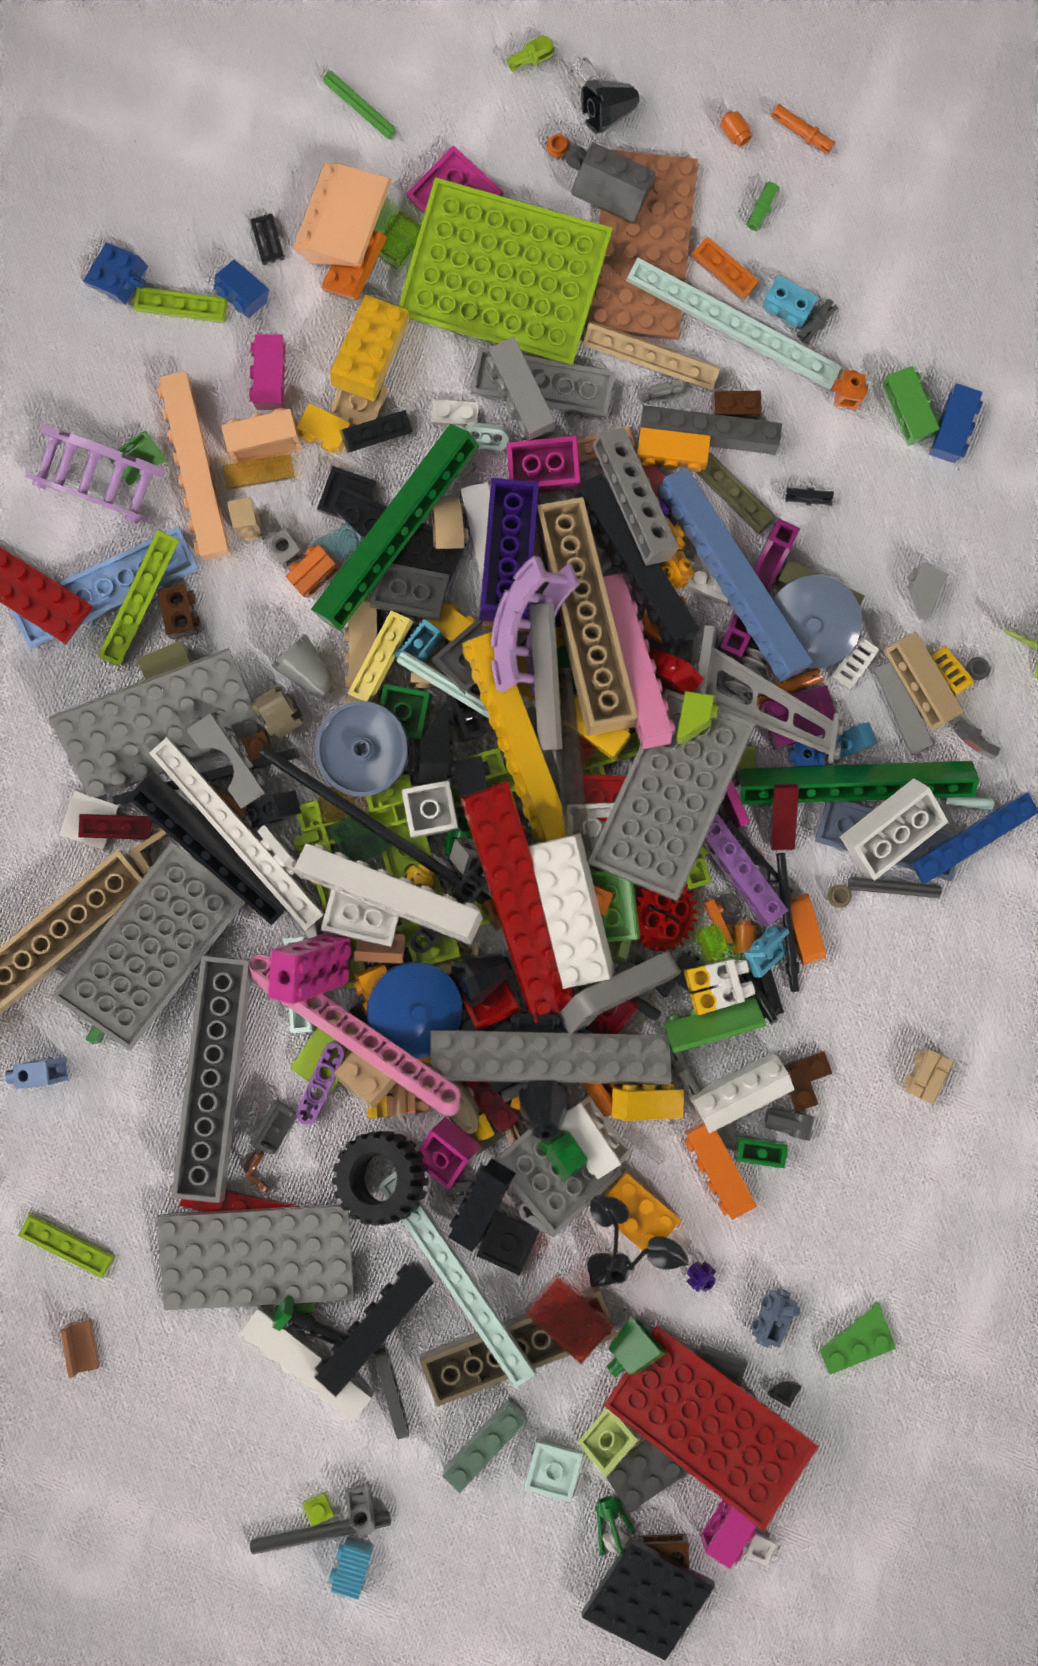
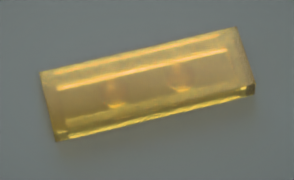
[222,454,295,490]

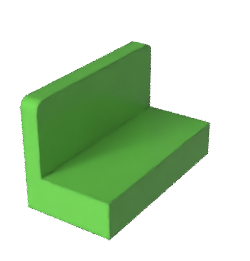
[109,430,166,485]

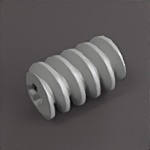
[725,648,768,701]

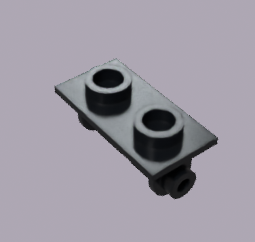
[754,969,784,1018]
[510,1011,560,1033]

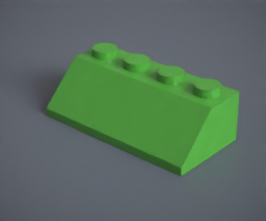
[662,996,767,1053]

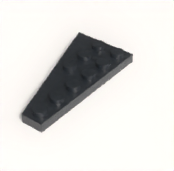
[329,485,467,588]

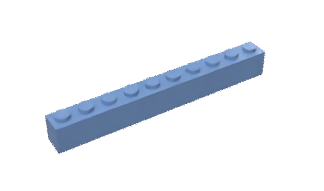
[657,468,813,682]

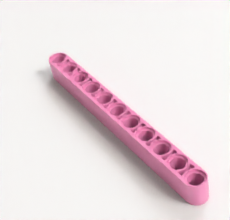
[249,955,460,1116]

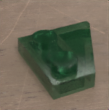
[327,816,391,863]

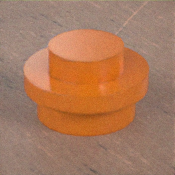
[547,134,570,158]

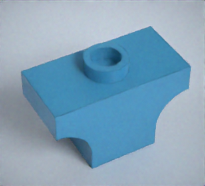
[836,722,878,760]

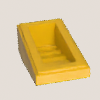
[931,646,974,696]

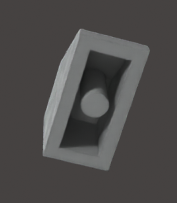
[908,562,949,620]

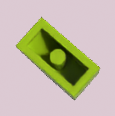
[677,691,719,745]

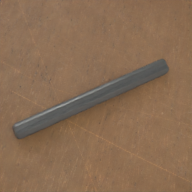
[250,1511,392,1555]

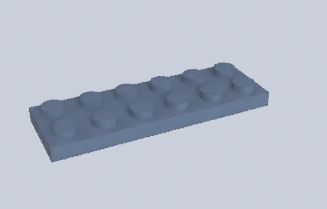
[814,801,956,881]

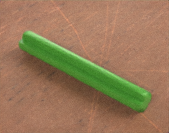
[323,71,396,139]

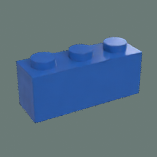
[929,383,983,463]

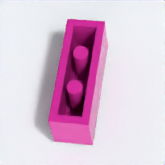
[249,334,286,410]

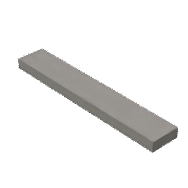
[529,603,563,750]

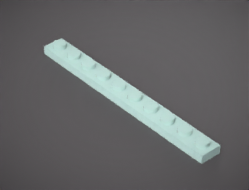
[626,258,842,389]
[378,1171,537,1388]

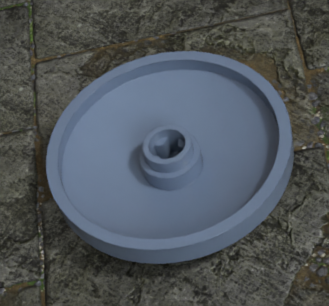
[773,574,862,669]
[315,701,409,797]

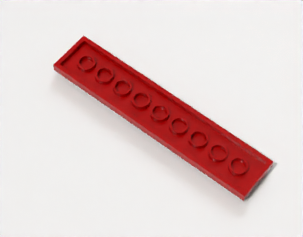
[461,781,574,1023]

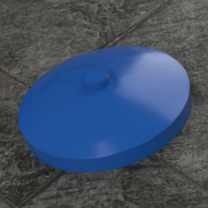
[366,962,462,1059]

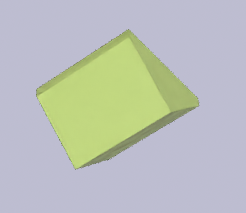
[577,1408,638,1477]

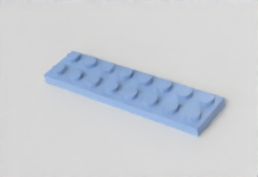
[12,526,200,649]

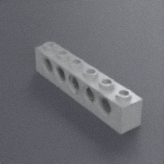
[592,427,679,566]

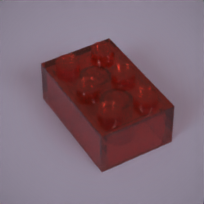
[526,1272,614,1364]

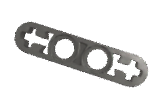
[374,1344,410,1440]

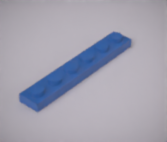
[911,792,1038,883]

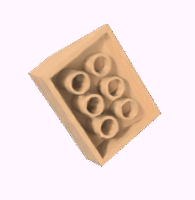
[293,164,392,267]

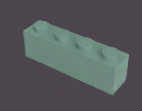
[442,1397,527,1493]

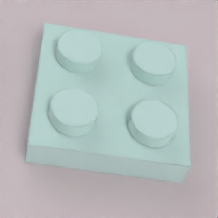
[524,1439,583,1502]

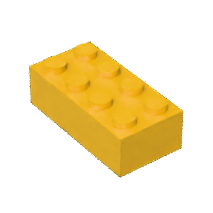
[330,294,409,402]

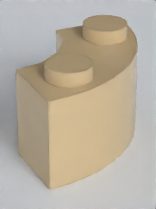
[430,497,468,549]

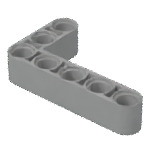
[558,951,681,1034]

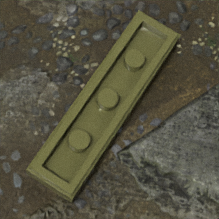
[695,452,776,535]

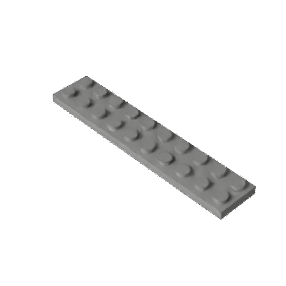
[430,1030,672,1084]

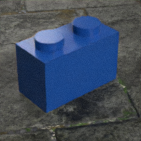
[214,259,269,319]

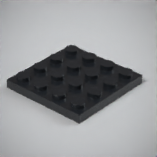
[581,1537,715,1661]

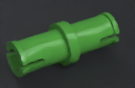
[746,181,779,231]

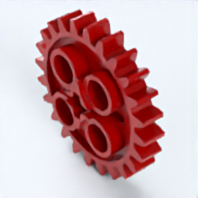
[635,884,698,952]

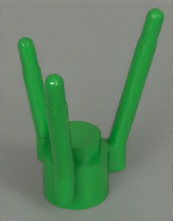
[595,1495,636,1556]

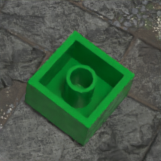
[380,684,433,741]

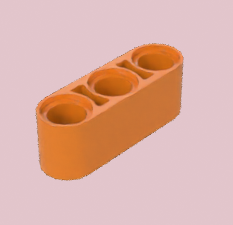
[790,893,826,965]

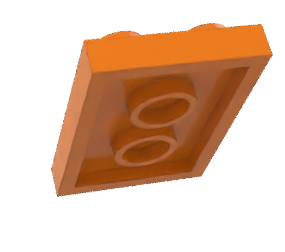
[320,231,387,300]

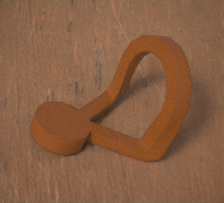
[244,1149,270,1193]

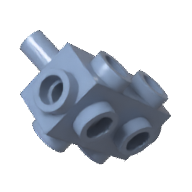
[751,1288,801,1348]

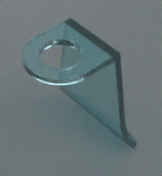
[305,522,359,563]

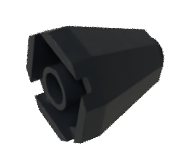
[581,79,639,134]
[450,953,512,1007]
[519,1080,569,1140]

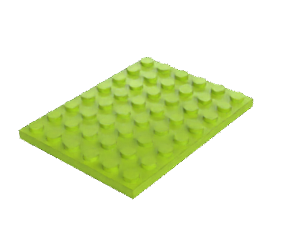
[398,177,613,366]

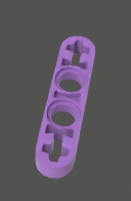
[296,1040,347,1125]

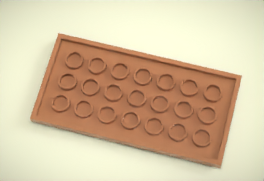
[588,149,698,340]

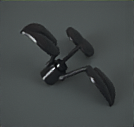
[587,1195,689,1287]

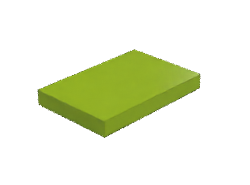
[290,1019,356,1096]

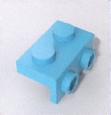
[744,926,789,977]

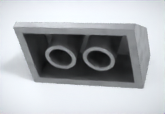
[572,142,656,224]

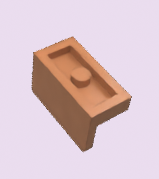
[354,934,405,963]
[61,1319,100,1378]

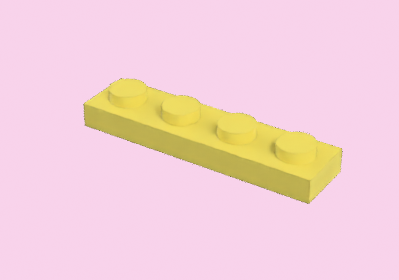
[347,611,413,702]

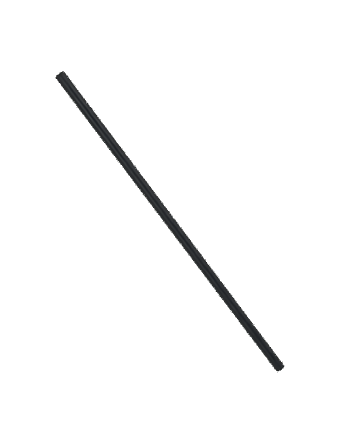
[259,746,661,1022]

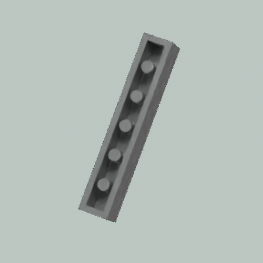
[638,405,782,455]

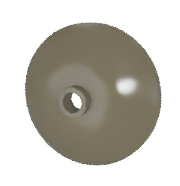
[429,1081,479,1134]

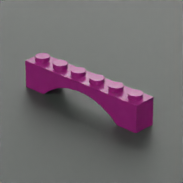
[717,519,800,659]

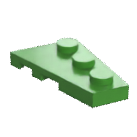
[819,1301,896,1374]

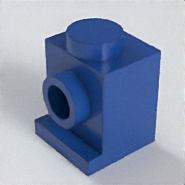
[788,743,825,767]

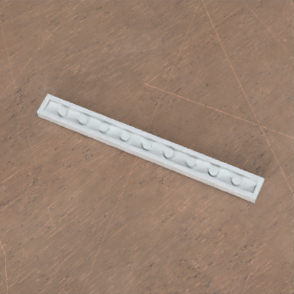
[149,737,325,931]

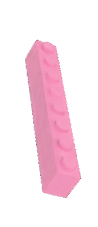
[603,573,675,749]

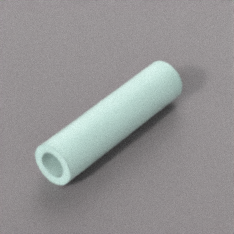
[944,796,994,811]

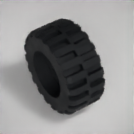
[332,1131,429,1226]

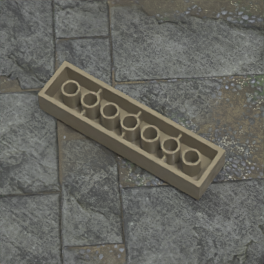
[420,1285,618,1407]

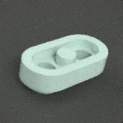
[464,423,510,451]

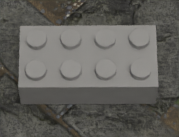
[486,337,555,441]

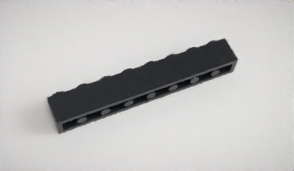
[575,473,699,649]
[127,772,286,926]

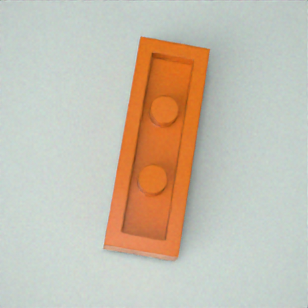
[691,236,759,301]

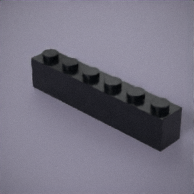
[314,1262,434,1397]

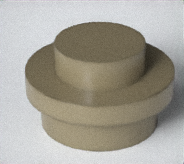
[827,884,851,908]

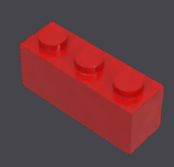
[648,649,704,695]

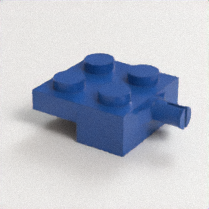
[83,242,148,305]

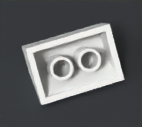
[561,1095,631,1179]

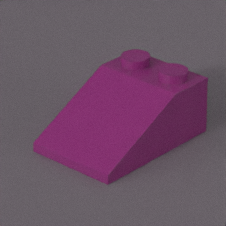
[760,685,836,750]

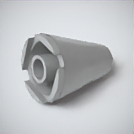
[271,634,335,699]

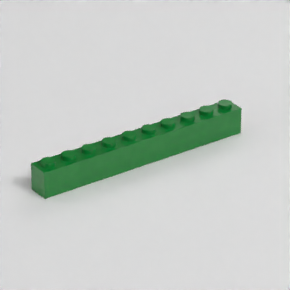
[311,424,480,631]
[736,761,979,805]

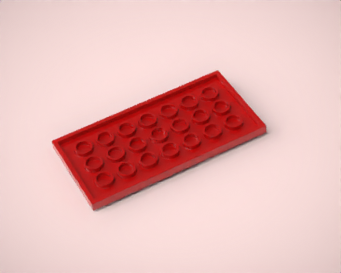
[603,1325,819,1531]

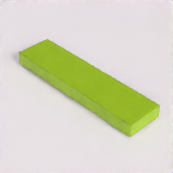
[133,286,228,323]
[18,1213,115,1278]

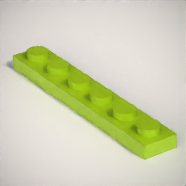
[98,529,180,667]

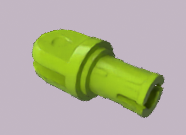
[506,36,554,72]

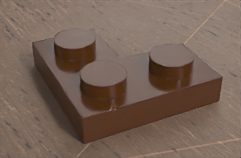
[784,1051,833,1112]

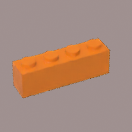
[684,1122,757,1220]

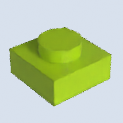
[302,1491,335,1526]

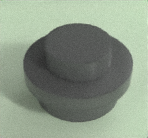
[565,146,587,170]
[966,657,990,681]

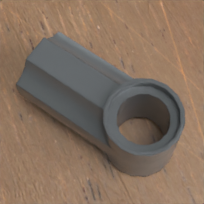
[764,1107,815,1141]

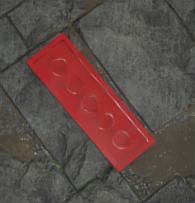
[0,547,94,645]

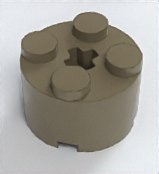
[251,683,305,738]

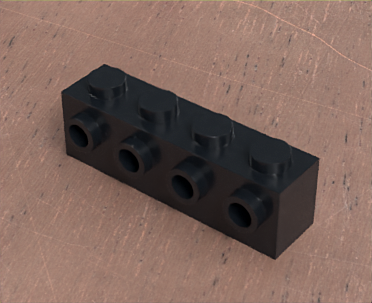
[448,1158,516,1252]

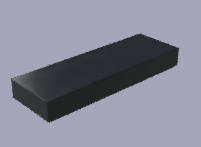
[340,410,413,453]

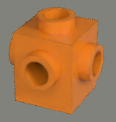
[832,370,868,410]

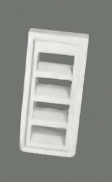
[831,637,879,690]

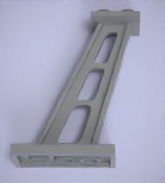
[696,625,845,764]

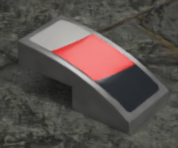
[953,721,1000,759]

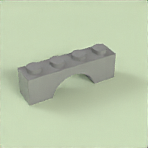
[186,712,267,809]

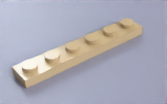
[582,320,721,391]

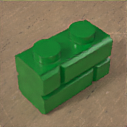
[734,1135,788,1169]

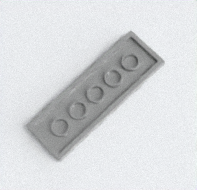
[470,347,615,419]

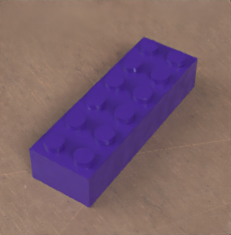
[479,478,539,622]

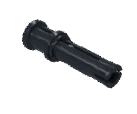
[284,1307,349,1345]

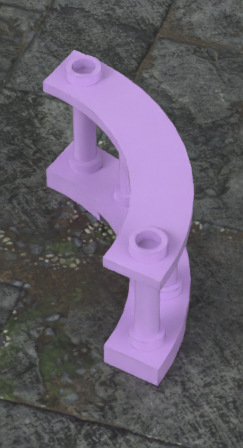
[25,423,165,523]
[491,556,579,696]

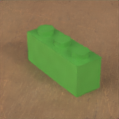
[882,366,940,446]

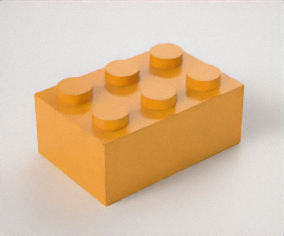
[603,1169,681,1256]

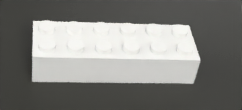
[529,833,615,989]

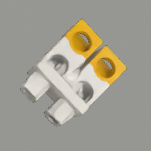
[683,959,755,1015]

